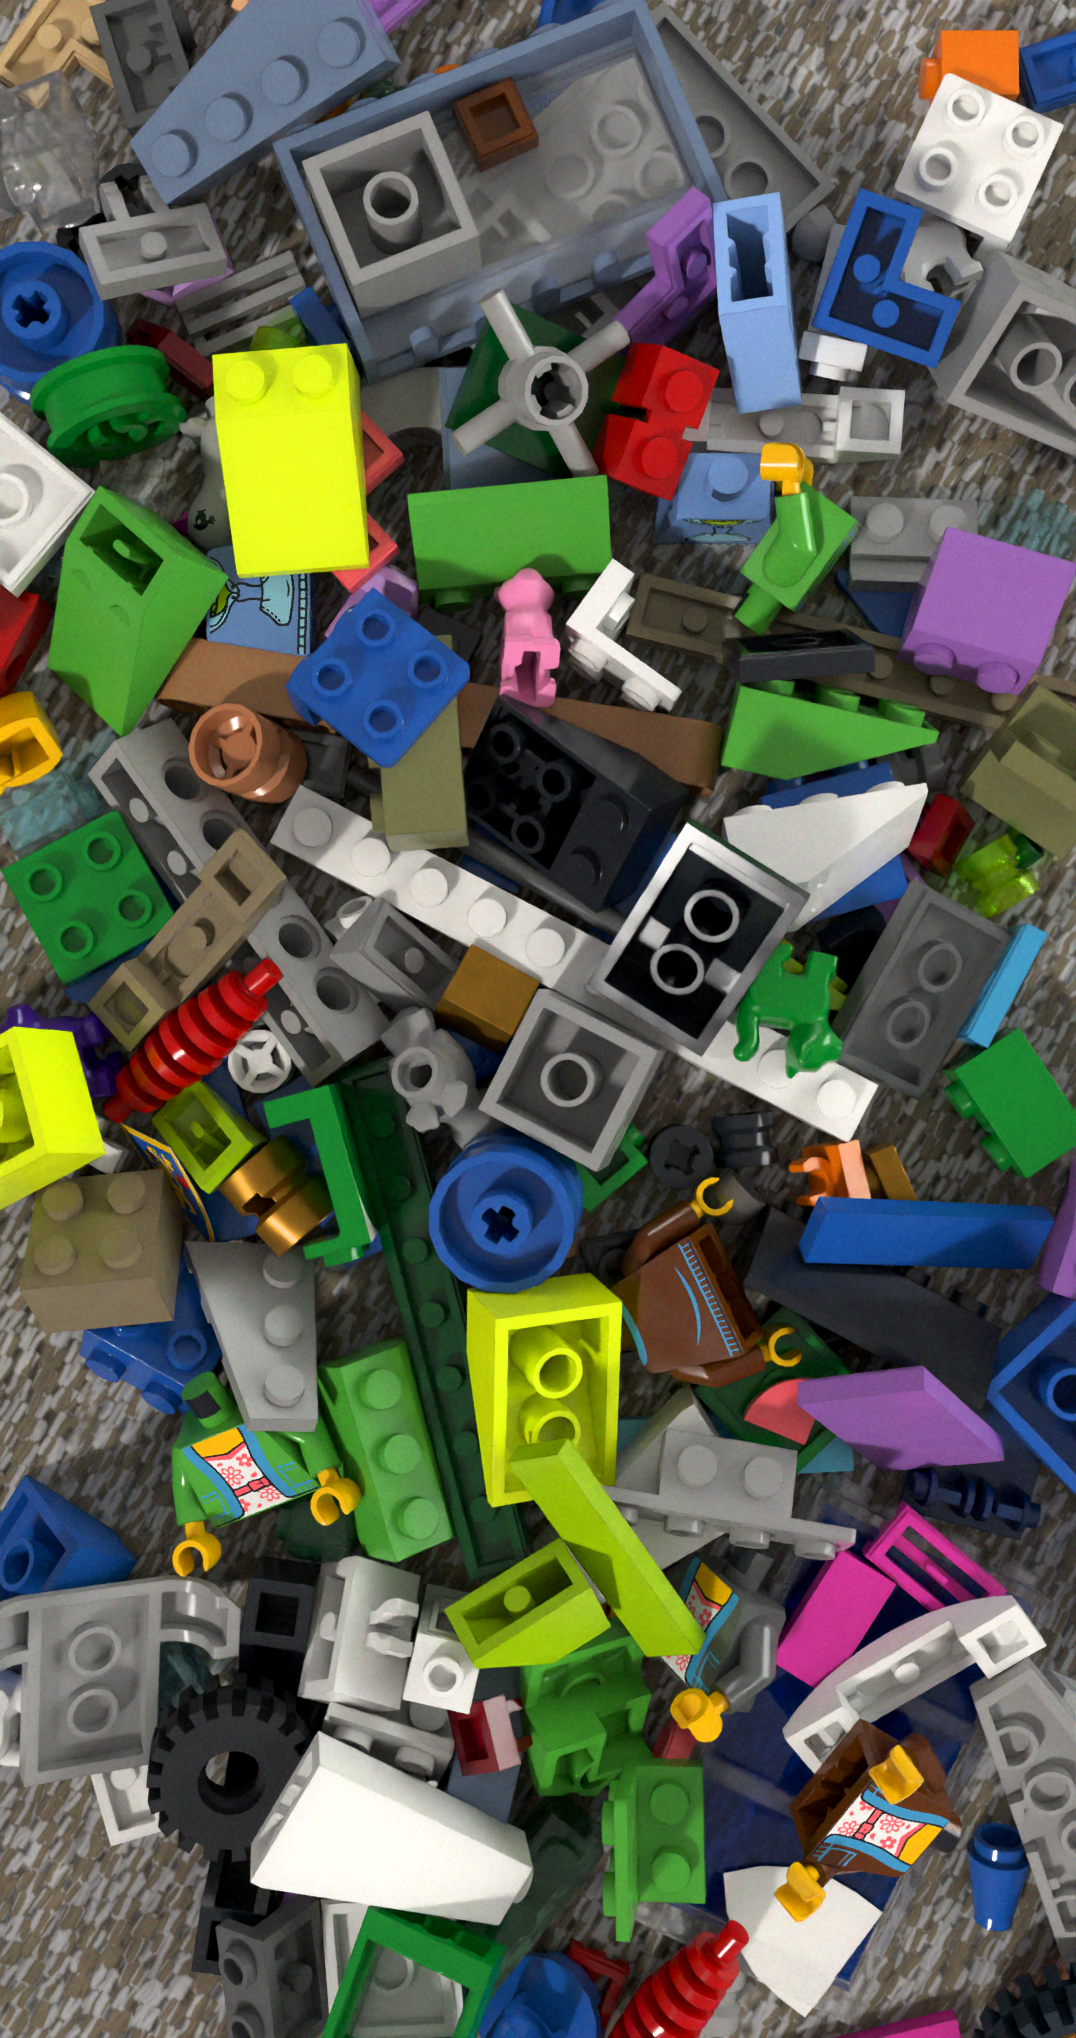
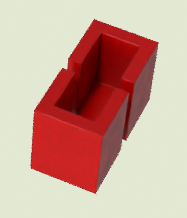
[592,342,720,501]

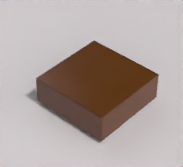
[451,76,539,173]

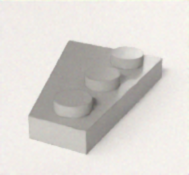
[183,1241,318,1432]

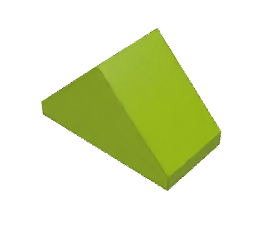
[150,1079,268,1194]

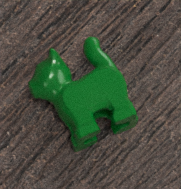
[733,943,843,1079]

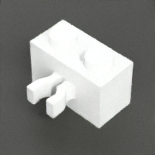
[297,1555,420,1713]

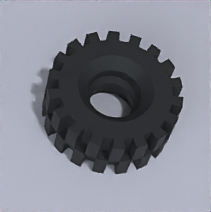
[146,1672,314,1862]

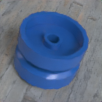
[0,241,122,406]
[429,1128,584,1293]

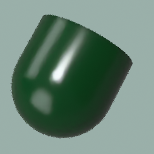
[1005,833,1044,869]

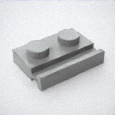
[847,496,978,593]

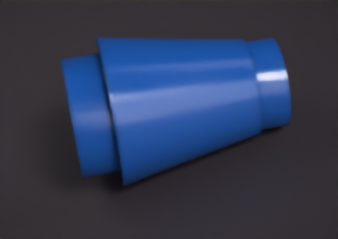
[967,1823,1030,1931]

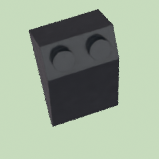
[587,818,811,1057]

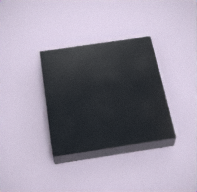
[722,628,875,683]

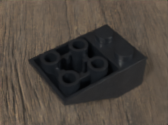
[463,694,690,914]

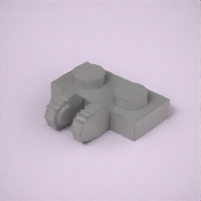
[79,175,228,301]

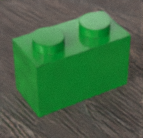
[942,1028,1076,1179]

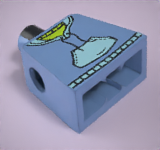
[655,453,775,545]
[201,545,317,656]

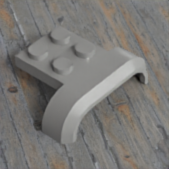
[0,1575,241,1787]

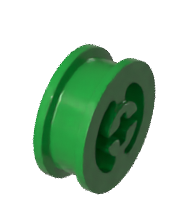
[29,345,187,468]

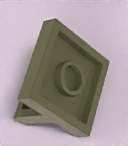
[956,680,1076,860]

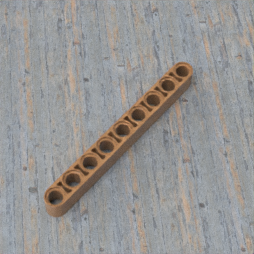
[154,637,724,795]

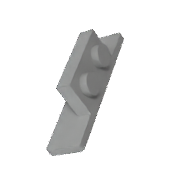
[602,1428,856,1560]

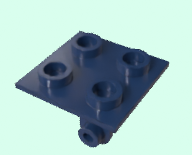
[898,1400,1041,1540]

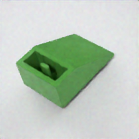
[47,485,229,737]
[720,679,939,780]

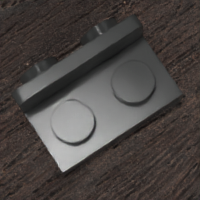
[89,0,197,138]
[216,1894,329,2038]

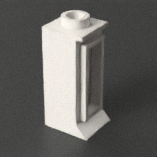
[403,1583,479,1714]

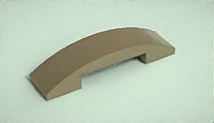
[87,828,287,1052]

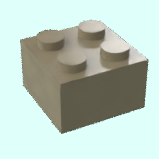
[19,1168,185,1334]

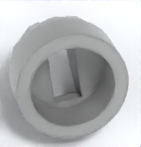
[791,203,837,264]
[709,1169,766,1225]

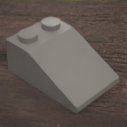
[927,250,1076,457]

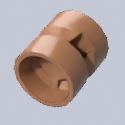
[188,703,307,806]

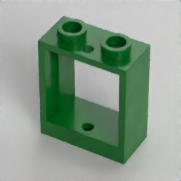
[321,1905,508,2038]

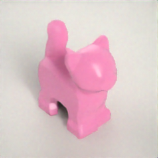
[493,568,561,707]

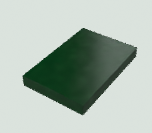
[444,302,647,505]

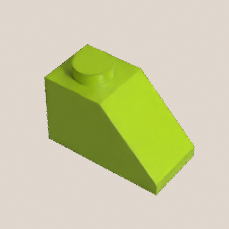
[444,1537,611,1669]

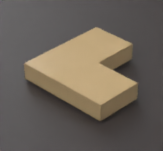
[0,0,114,115]

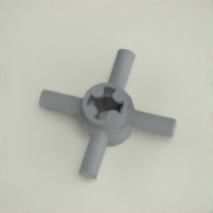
[450,288,630,478]

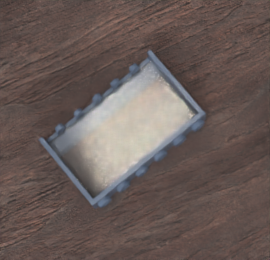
[272,0,729,386]

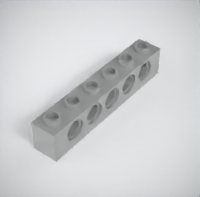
[88,718,390,1088]

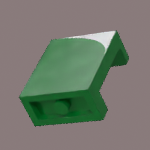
[263,1082,379,1267]

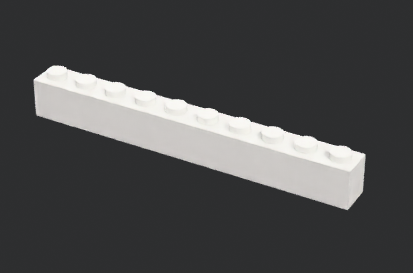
[270,785,879,1143]

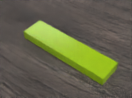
[507,1438,707,1657]

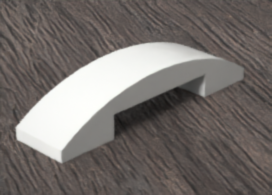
[682,386,905,463]
[782,1595,1047,1774]

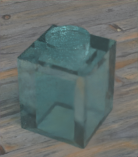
[0,768,103,860]

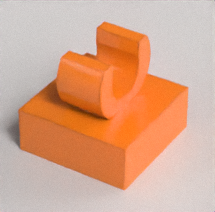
[789,1140,871,1207]

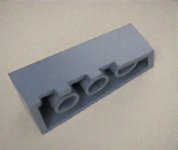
[129,0,402,205]

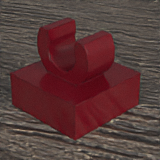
[905,793,975,879]
[446,1694,533,1776]

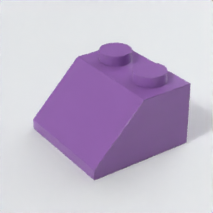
[896,526,1076,696]

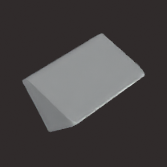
[329,897,459,1023]

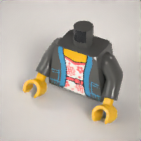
[601,1546,786,1742]

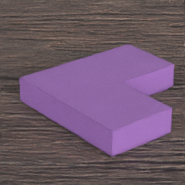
[610,187,717,358]

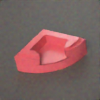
[742,1376,815,1445]

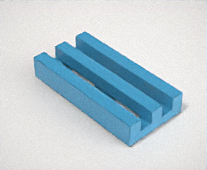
[956,923,1048,1048]

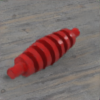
[103,958,283,1123]
[607,1920,749,2038]

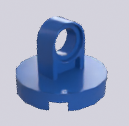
[479,1950,605,2038]

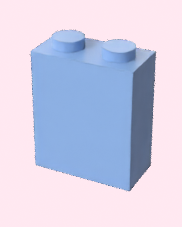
[712,192,802,414]

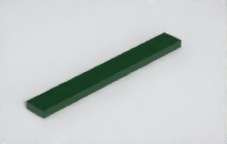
[337,1055,534,1583]

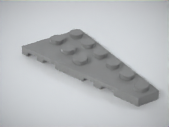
[969,1657,1076,1979]

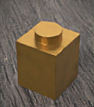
[433,944,540,1055]

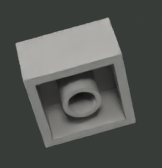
[302,111,482,319]
[478,989,668,1172]

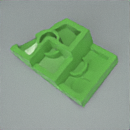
[519,1616,654,1796]

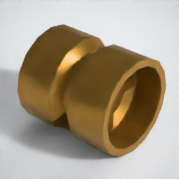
[219,1134,334,1258]

